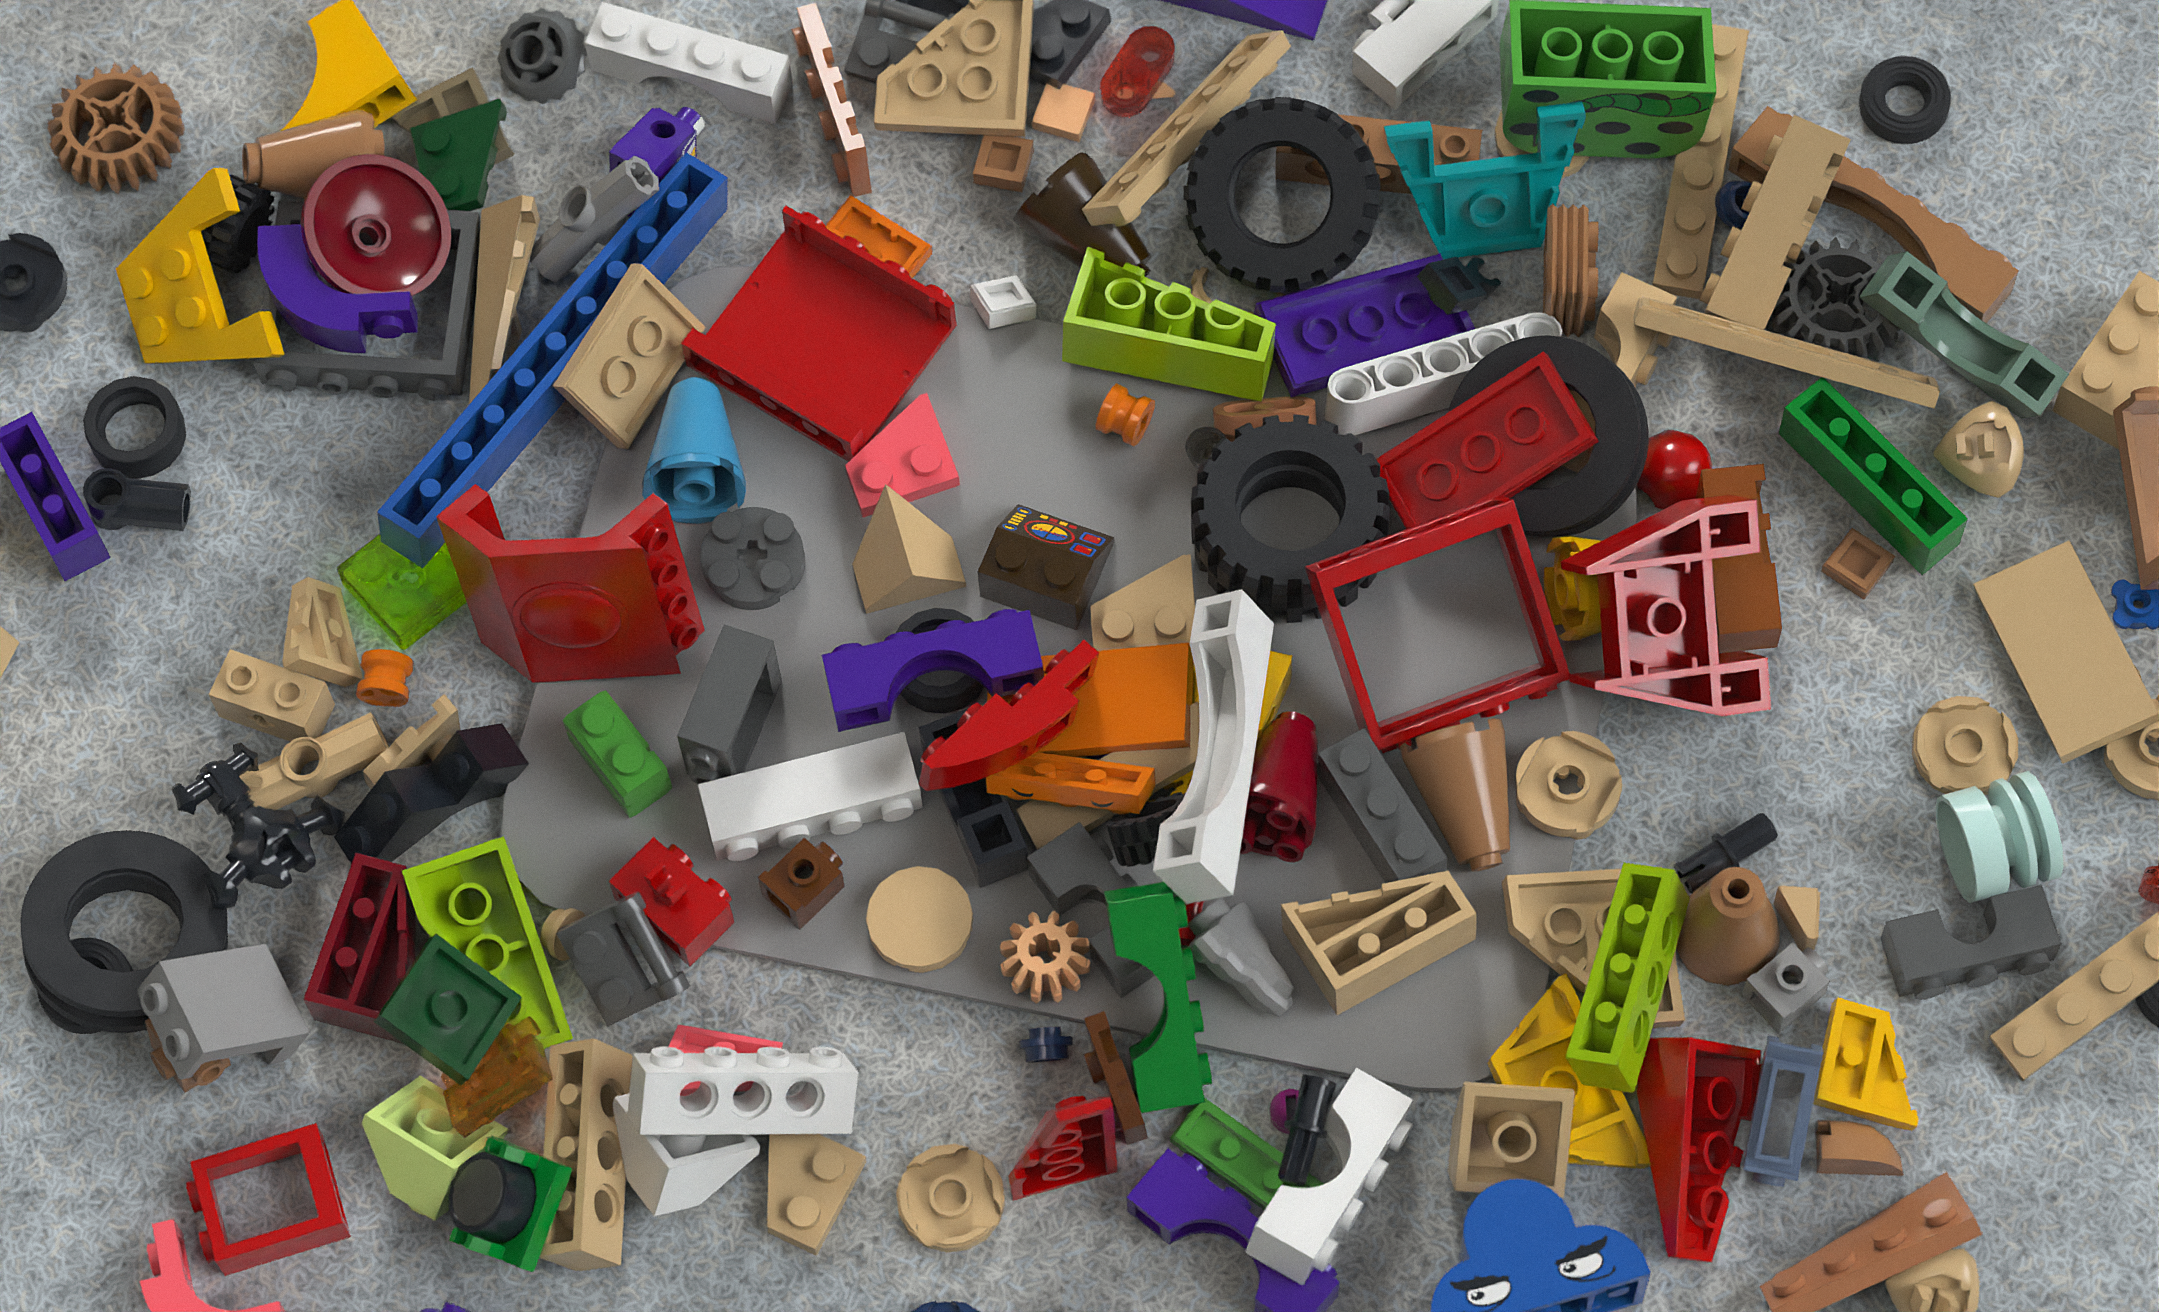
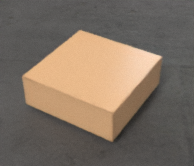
[1032,83,1095,142]

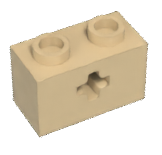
[208,649,335,741]

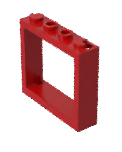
[1305,495,1570,754]

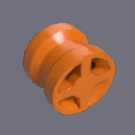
[1095,383,1155,447]
[356,649,414,707]

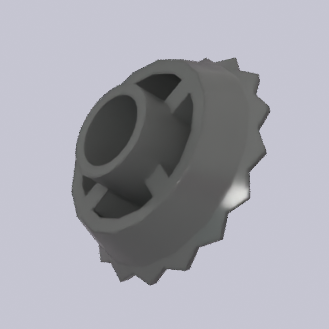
[497,8,587,105]

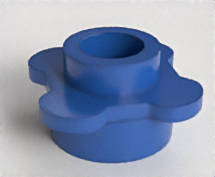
[2111,579,2159,630]

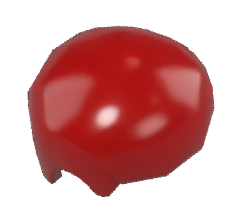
[1637,429,1713,510]

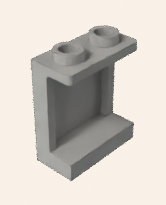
[138,943,310,1079]

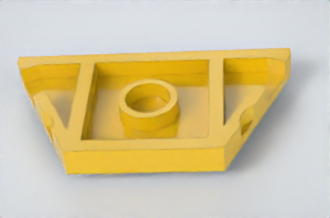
[1487,973,1650,1169]

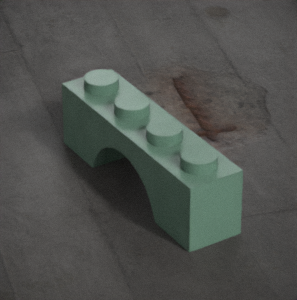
[1859,251,2069,419]

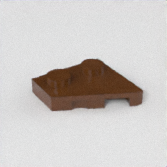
[1083,1011,1148,1145]

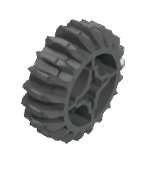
[1771,237,1900,361]

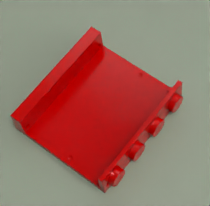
[681,205,957,462]

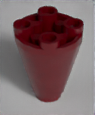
[1240,711,1318,863]

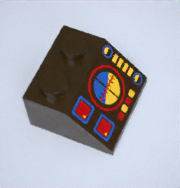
[977,504,1115,630]

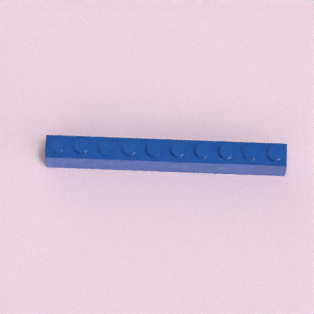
[377,152,728,568]

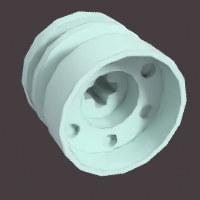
[1935,771,2064,903]

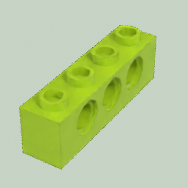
[1566,862,1690,1093]

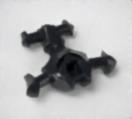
[172,743,345,910]

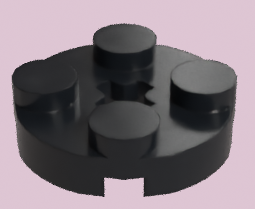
[0,233,68,333]

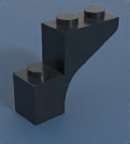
[334,723,529,864]

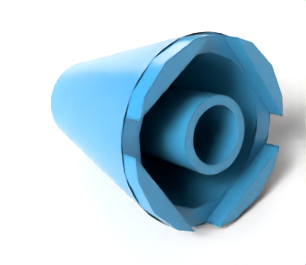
[642,377,746,524]

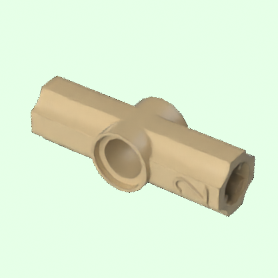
[239,712,389,810]

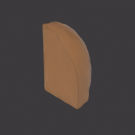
[1816,1120,1903,1176]

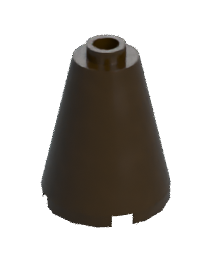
[1013,152,1151,277]

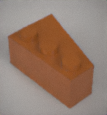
[1695,464,1782,653]

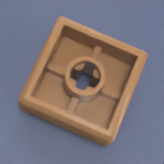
[1543,204,1599,337]

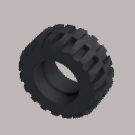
[1183,97,1381,292]
[1191,414,1390,623]

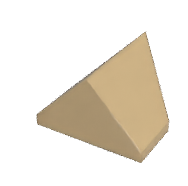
[852,484,966,614]

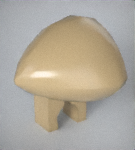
[1934,401,2024,498]
[1885,1248,1980,1312]

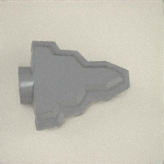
[1188,897,1294,1017]

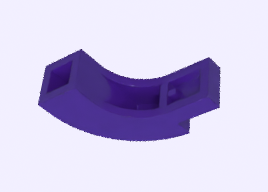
[257,224,418,354]

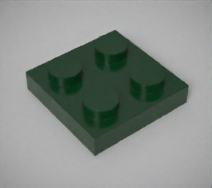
[374,934,522,1085]

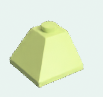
[362,1075,509,1221]

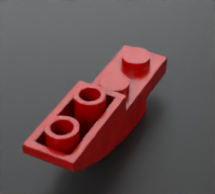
[918,640,1099,791]

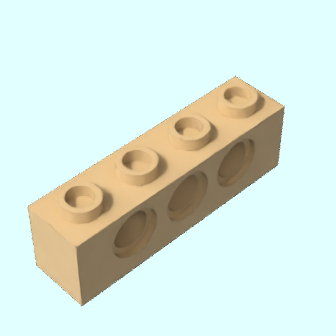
[539,1038,633,1271]

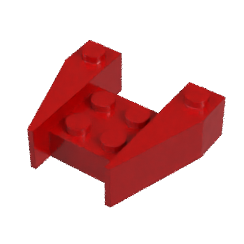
[1561,494,1771,716]

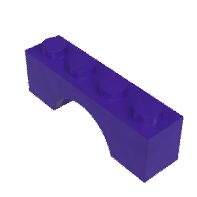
[822,609,1044,732]
[1126,1148,1340,1312]

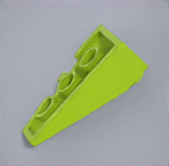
[402,836,573,1056]

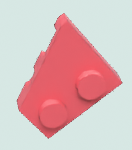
[845,393,960,518]

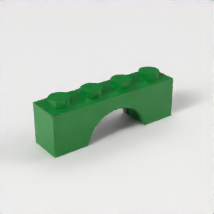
[1104,882,1212,1113]

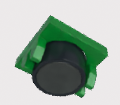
[448,1135,573,1272]

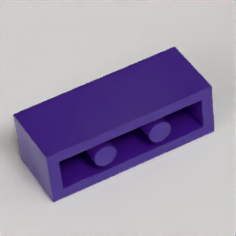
[0,412,111,581]

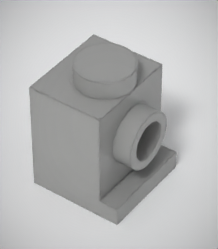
[1742,943,1830,1034]

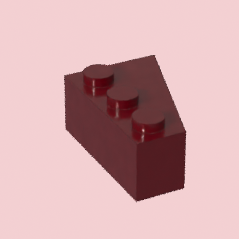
[303,853,416,1044]

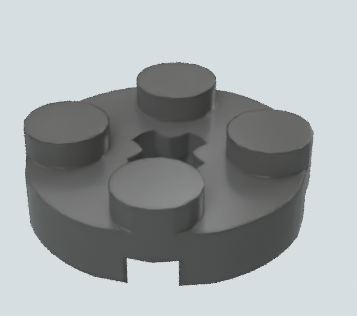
[700,507,805,610]

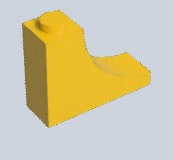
[280,0,417,131]

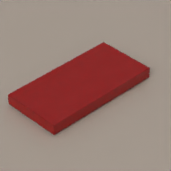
[1376,352,1599,529]

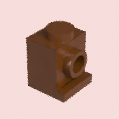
[758,837,845,930]

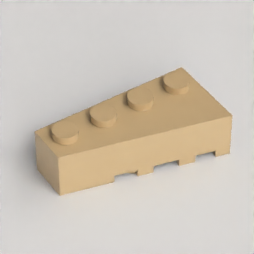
[1699,115,1851,330]

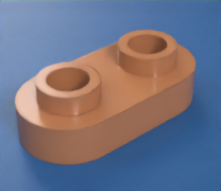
[1213,396,1317,442]

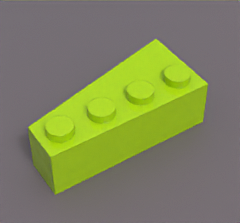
[1062,247,1276,402]

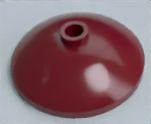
[301,154,451,297]

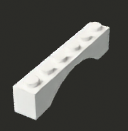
[1153,589,1274,904]

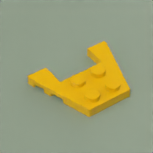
[116,168,285,364]

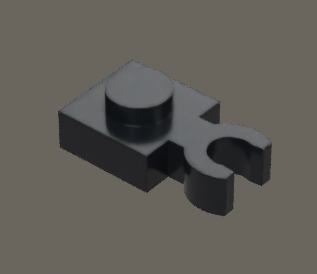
[1417,256,1501,315]

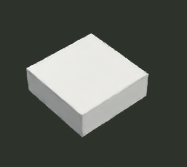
[970,276,1037,329]

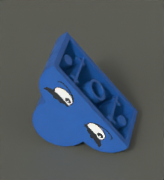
[1430,1179,1651,1312]

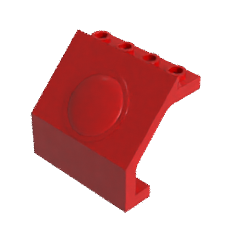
[436,484,705,683]

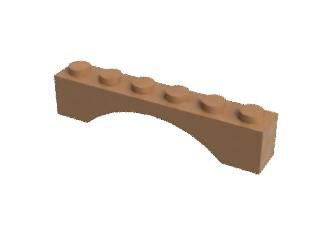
[1728,106,2019,324]

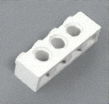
[627,1047,858,1135]

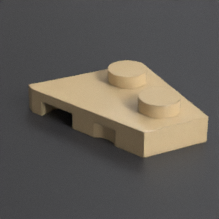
[1090,554,1195,651]
[282,577,363,687]
[363,694,460,789]
[767,1134,867,1256]

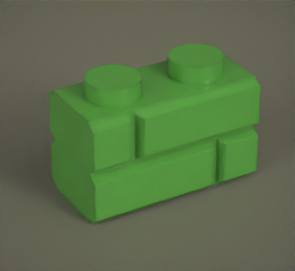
[563,690,673,818]

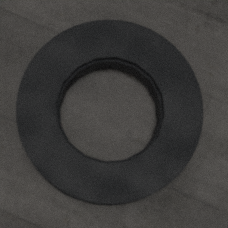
[1448,335,1649,538]
[20,830,228,1033]

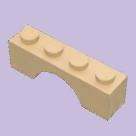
[1562,272,1677,473]

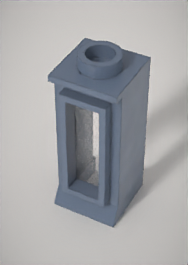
[1743,1035,1823,1187]

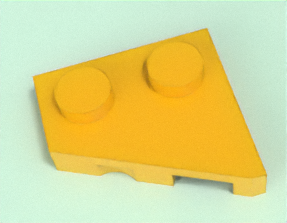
[1813,997,1919,1131]

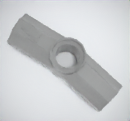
[530,156,659,282]

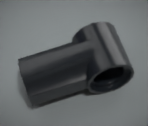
[83,468,191,531]

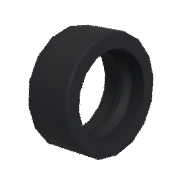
[83,376,187,479]
[896,608,984,714]

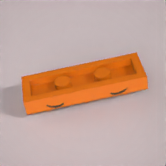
[986,752,1156,814]

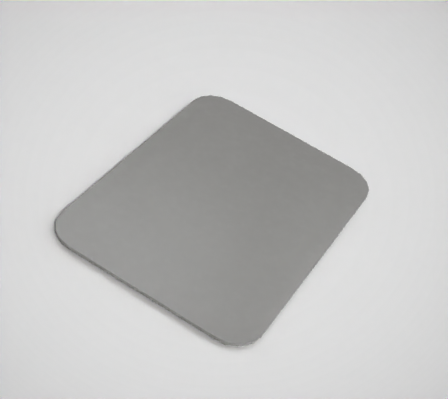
[501,266,1637,1092]

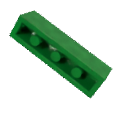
[1778,377,1968,575]

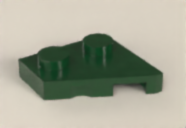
[410,98,507,212]

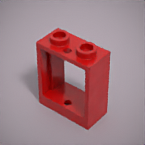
[186,1123,351,1276]

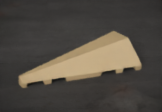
[469,195,540,404]

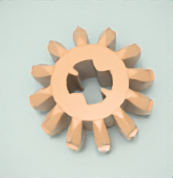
[1000,910,1090,1004]

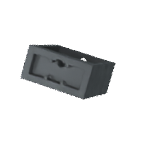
[677,624,782,784]

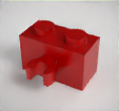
[609,836,735,967]

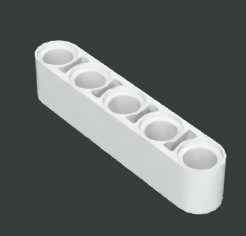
[1324,312,1562,436]

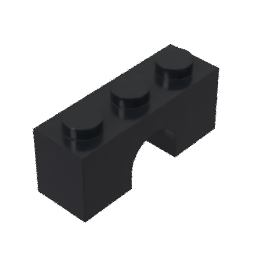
[918,708,1028,888]

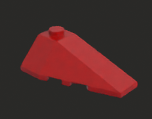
[1637,1037,1761,1262]
[1008,1096,1118,1201]

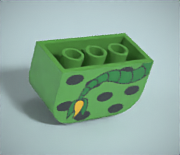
[1499,0,1717,159]

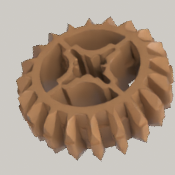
[48,62,185,194]

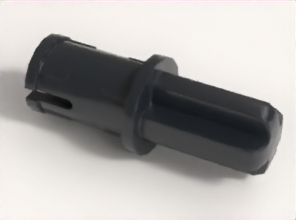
[1674,813,1778,893]
[1278,1074,1336,1186]

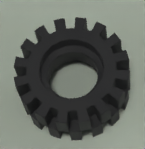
[201,174,275,274]
[1105,792,1186,867]

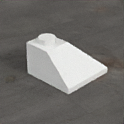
[612,1093,761,1217]

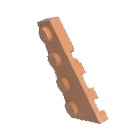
[791,3,872,197]
[1759,1172,1983,1312]

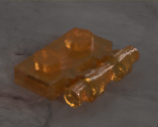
[441,1016,553,1138]

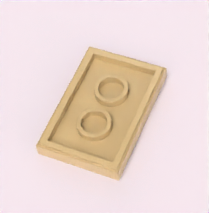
[553,264,705,449]

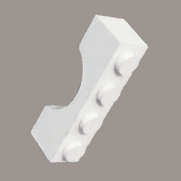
[585,2,793,124]
[1245,1068,1413,1286]

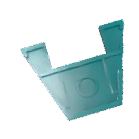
[1384,101,1586,259]

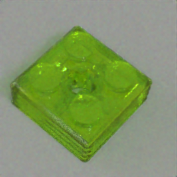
[337,534,466,650]

